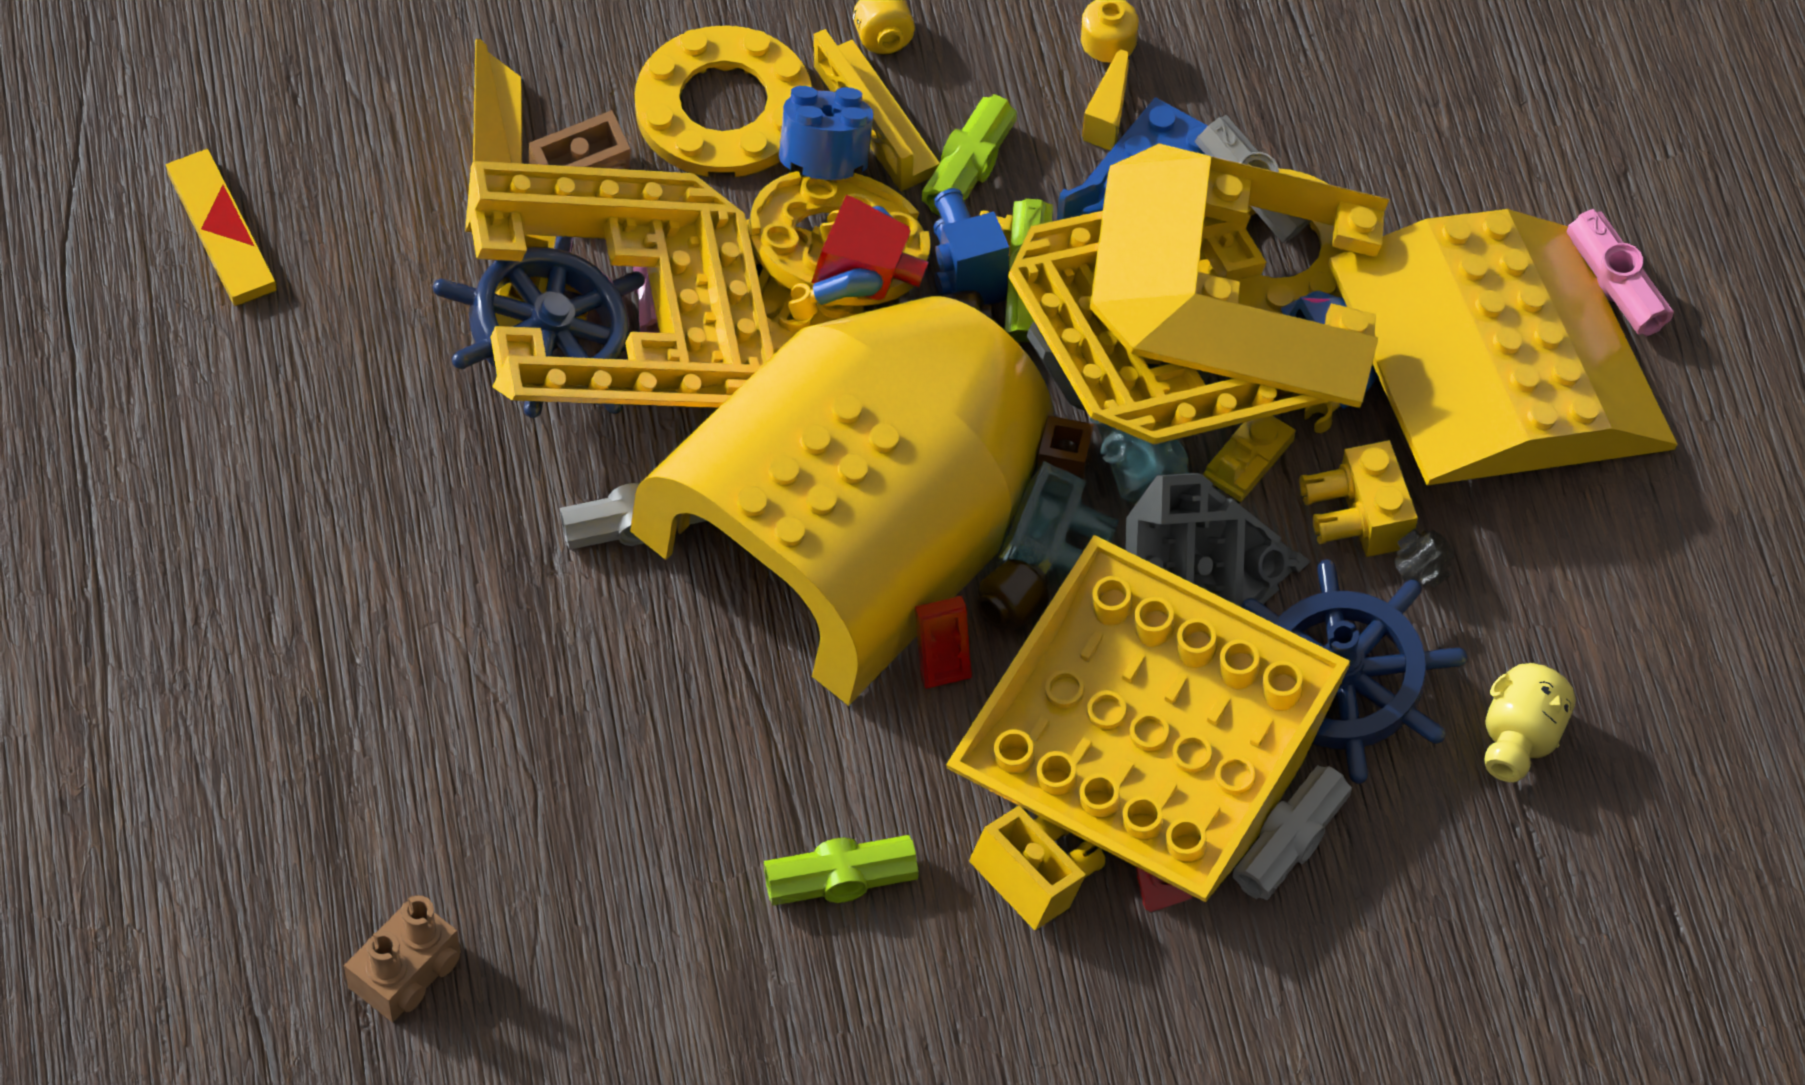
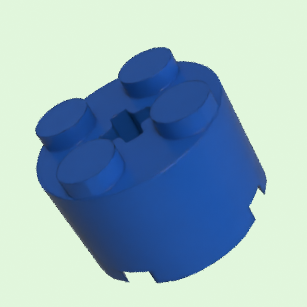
[779,86,874,180]

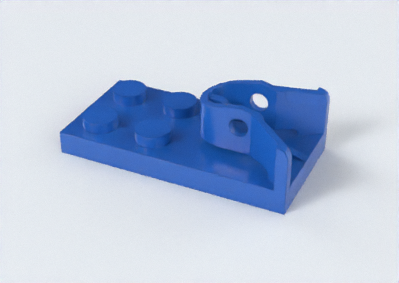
[1057,97,1208,220]

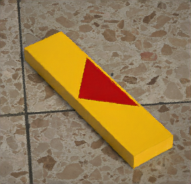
[166,149,277,306]

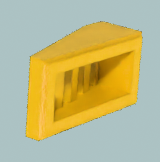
[1082,49,1129,151]

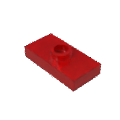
[915,596,972,689]

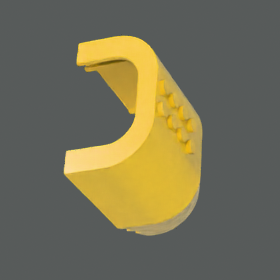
[630,296,1054,706]

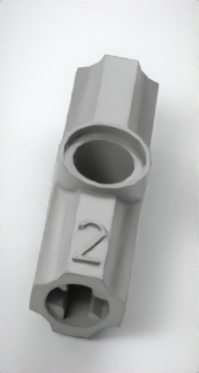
[1195,115,1311,243]
[560,483,707,550]
[1233,765,1352,900]

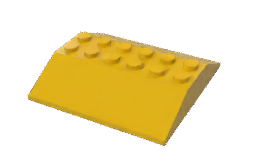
[1328,209,1678,485]
[946,535,1350,902]

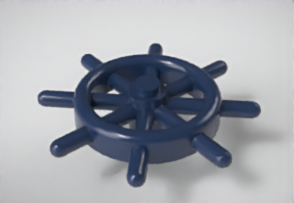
[433,236,645,418]
[1241,559,1468,784]

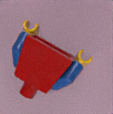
[788,194,929,321]

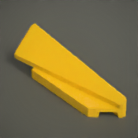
[473,39,522,163]

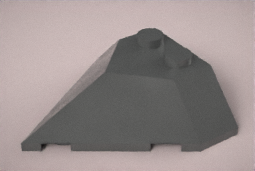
[1125,473,1311,607]

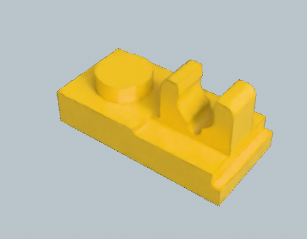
[1203,416,1296,502]

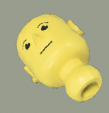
[1484,663,1576,782]

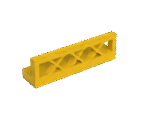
[814,29,940,191]

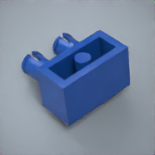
[933,188,1010,304]

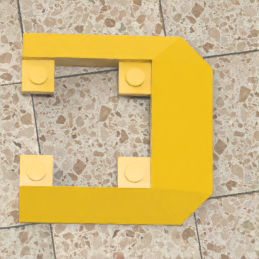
[1090,144,1390,408]
[465,161,774,408]
[1008,211,1330,444]

